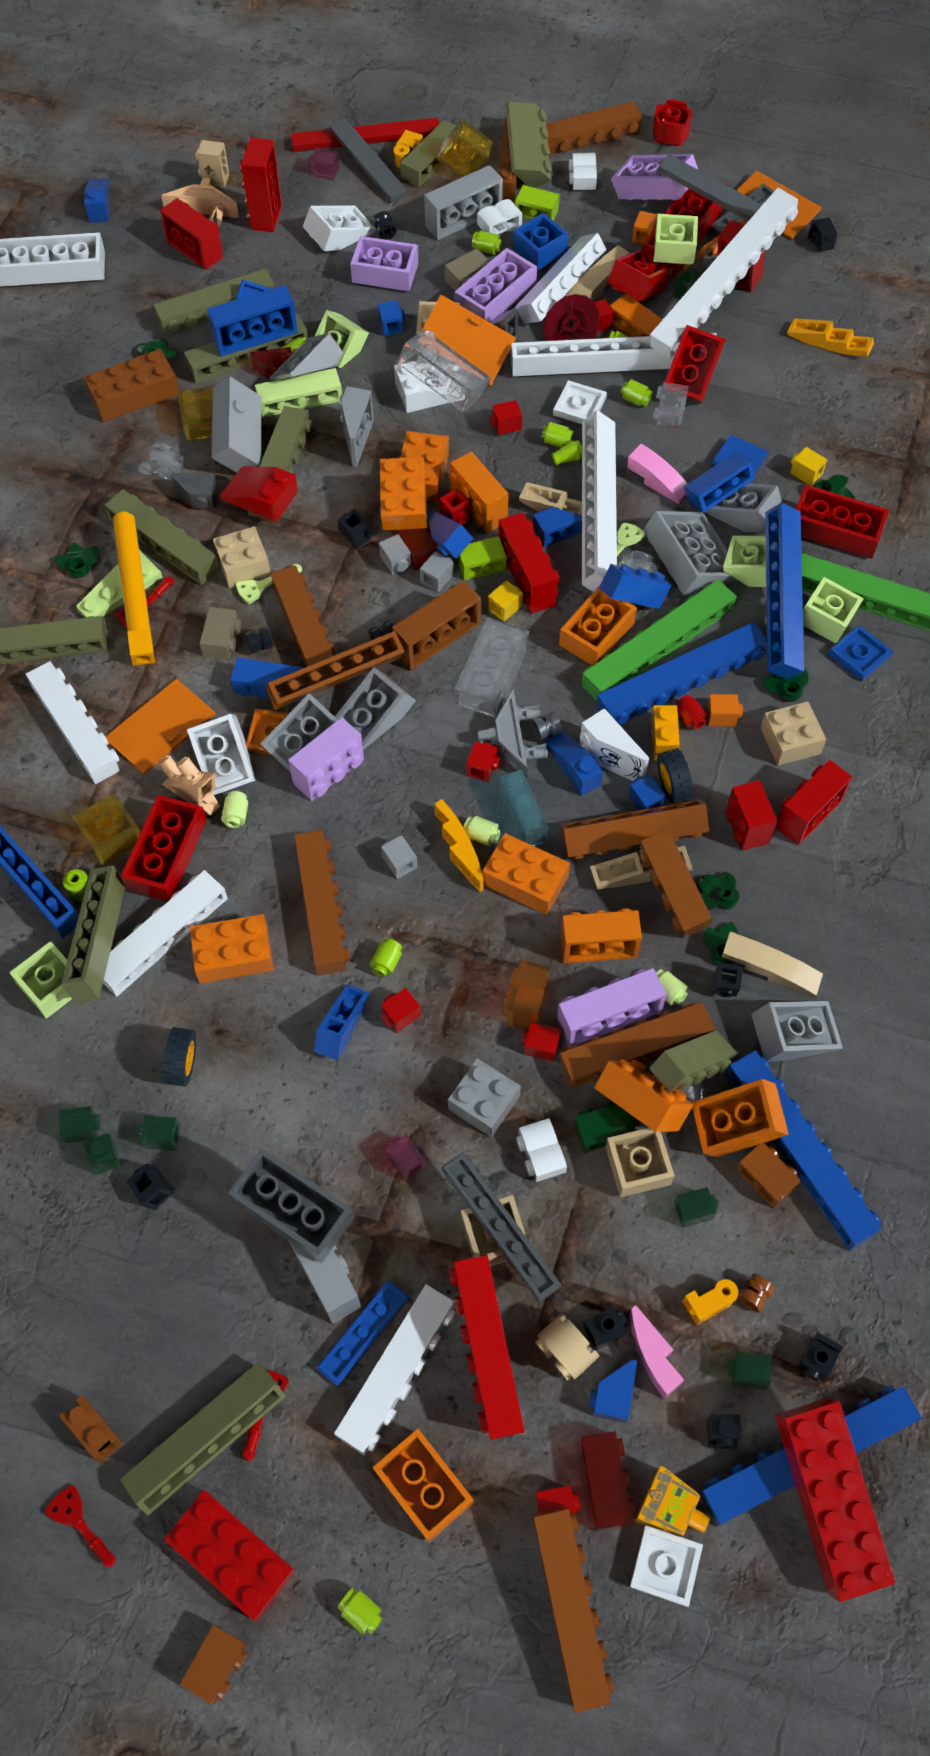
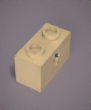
[195,140,229,188]

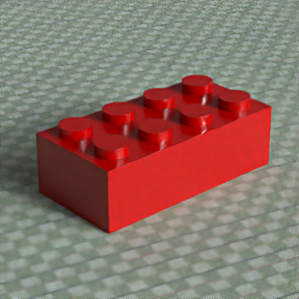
[239,137,282,232]
[796,485,890,559]
[498,512,560,614]
[121,795,207,901]
[164,1490,296,1622]

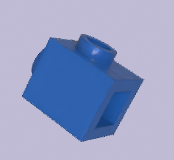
[378,300,405,336]
[628,774,666,810]

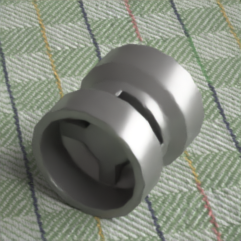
[531,711,562,741]

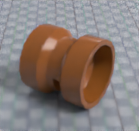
[737,1273,775,1313]

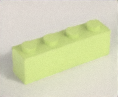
[255,368,342,418]

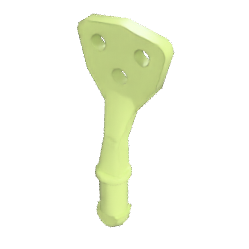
[617,523,645,556]
[236,564,302,604]

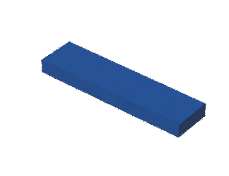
[316,1280,410,1387]

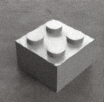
[448,1058,521,1138]

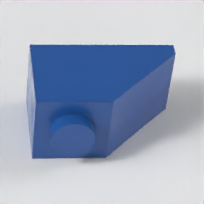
[533,507,582,547]
[588,1360,637,1423]

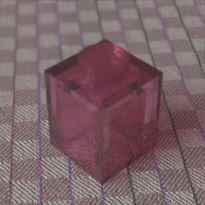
[309,147,339,180]
[385,1134,426,1182]

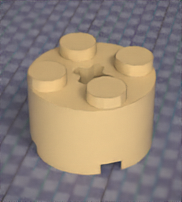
[535,1312,600,1381]

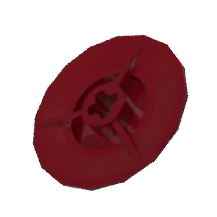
[544,294,600,341]

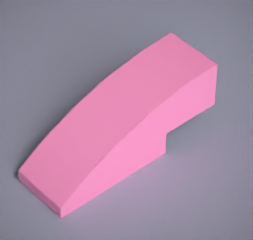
[627,444,687,504]
[629,1305,684,1399]

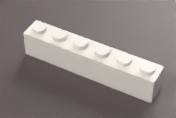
[515,233,606,324]
[26,661,120,784]
[103,870,228,997]
[334,1284,456,1456]

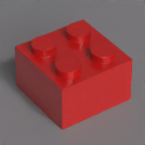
[724,780,777,851]

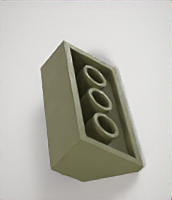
[505,101,552,188]

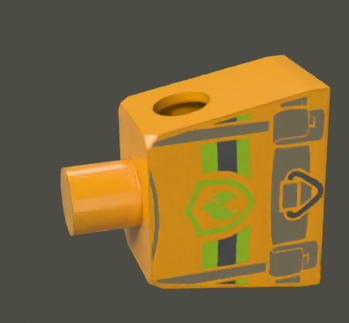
[635,1466,710,1537]

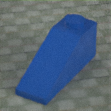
[84,178,109,223]
[427,509,474,558]
[545,731,603,796]
[314,985,370,1060]

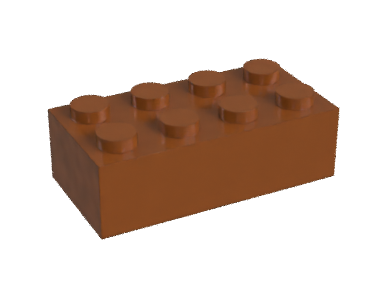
[83,349,180,422]
[392,580,481,671]
[639,829,712,938]

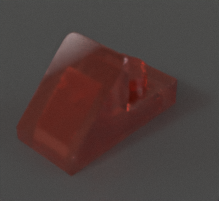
[250,347,292,381]

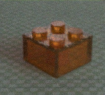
[503,960,551,1030]

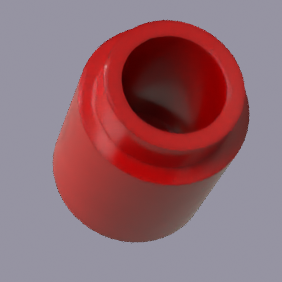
[675,695,708,730]

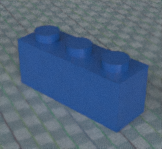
[684,452,755,513]
[599,563,671,609]
[230,657,303,703]

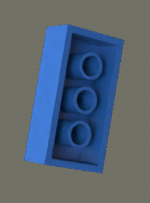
[207,285,298,357]

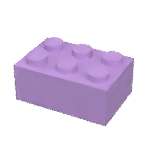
[350,236,419,291]
[288,717,364,801]

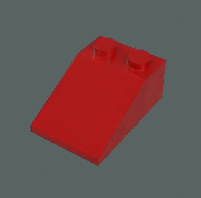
[220,466,298,522]

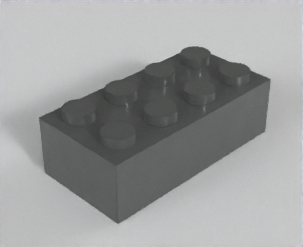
[228,1148,354,1264]

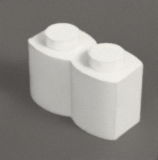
[569,153,597,190]
[477,199,523,235]
[516,1118,567,1182]

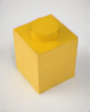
[790,447,827,486]
[488,580,523,622]

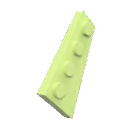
[76,550,163,618]

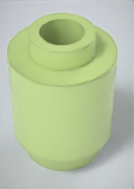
[221,791,248,828]
[463,816,500,846]
[656,969,688,1006]

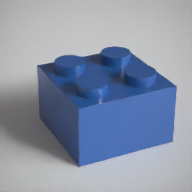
[513,213,569,271]

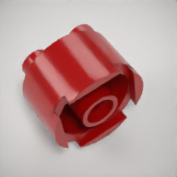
[652,99,692,146]

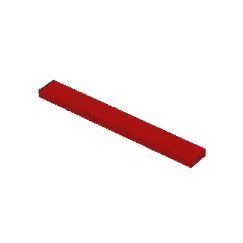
[291,118,439,152]

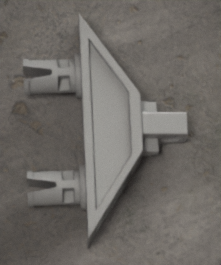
[477,689,548,779]

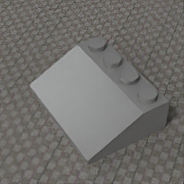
[643,511,737,595]

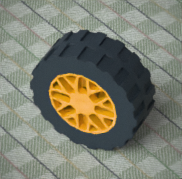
[657,748,693,804]
[162,1027,197,1087]

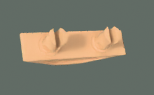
[161,178,239,226]
[158,755,220,816]

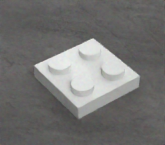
[553,381,607,424]
[630,1526,703,1607]

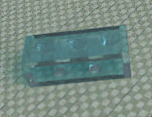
[499,769,549,846]

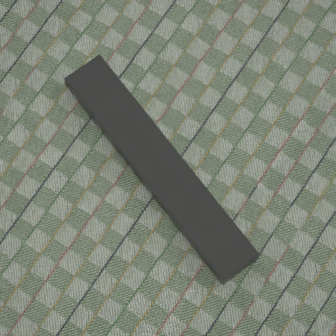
[329,118,407,203]
[658,154,762,221]
[441,1152,562,1303]

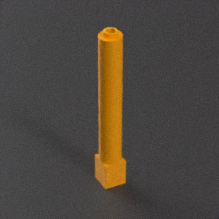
[112,511,155,666]

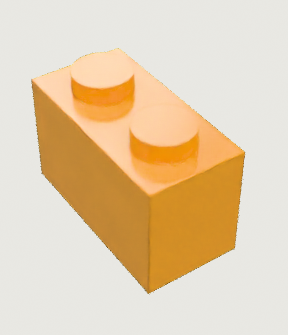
[651,705,680,760]

